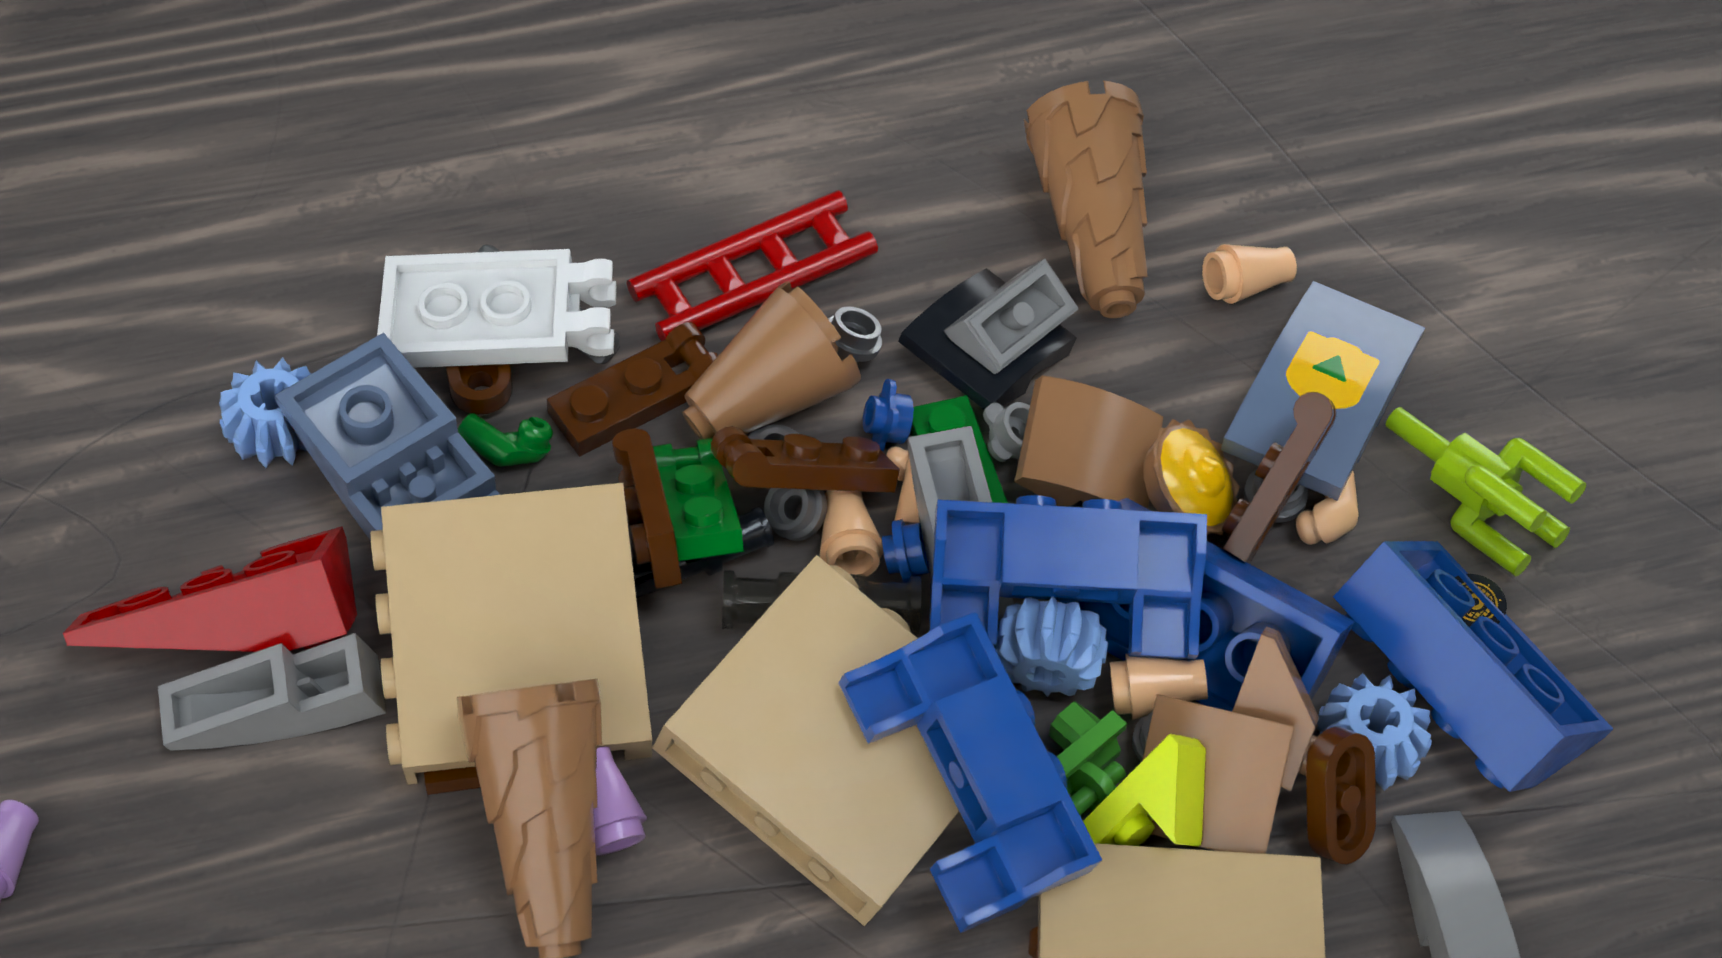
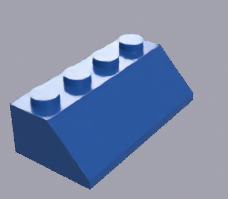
[1059,498,1355,712]
[1333,541,1613,792]

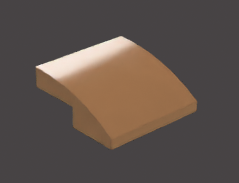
[1014,375,1163,509]
[1142,694,1294,854]

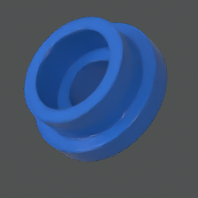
[882,519,930,585]

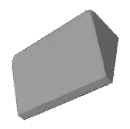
[944,259,1079,374]

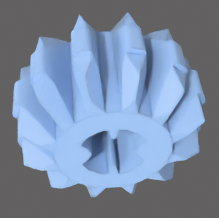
[219,357,311,468]
[995,596,1108,697]
[1317,673,1432,791]

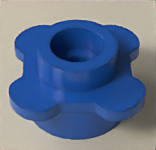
[863,379,914,452]

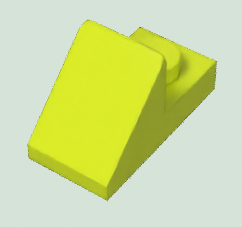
[1083,734,1206,847]

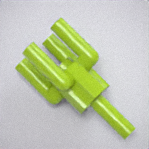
[1385,407,1587,577]

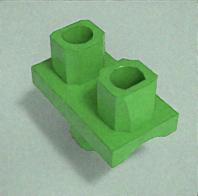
[1049,701,1127,815]

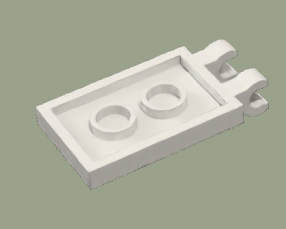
[377,249,616,368]

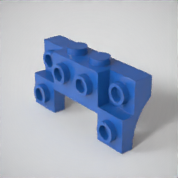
[929,495,1207,660]
[838,611,1102,933]

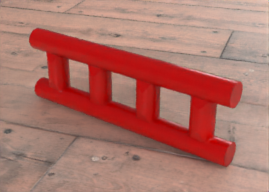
[627,190,878,341]

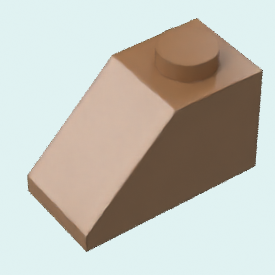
[1232,626,1319,791]

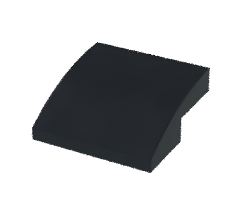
[898,268,1077,410]

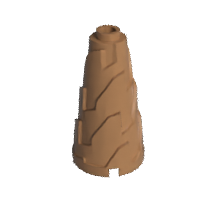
[1024,80,1148,318]
[457,678,602,958]

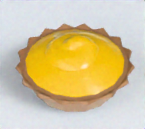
[1144,419,1240,535]

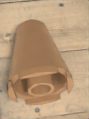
[682,281,861,439]

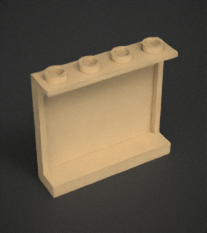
[371,483,652,785]
[652,555,959,926]
[1037,843,1325,958]

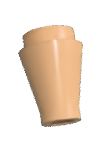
[1202,244,1297,304]
[820,490,883,580]
[1109,654,1208,720]

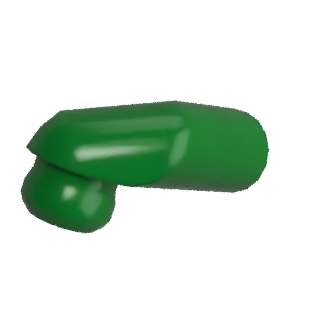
[458,413,553,467]

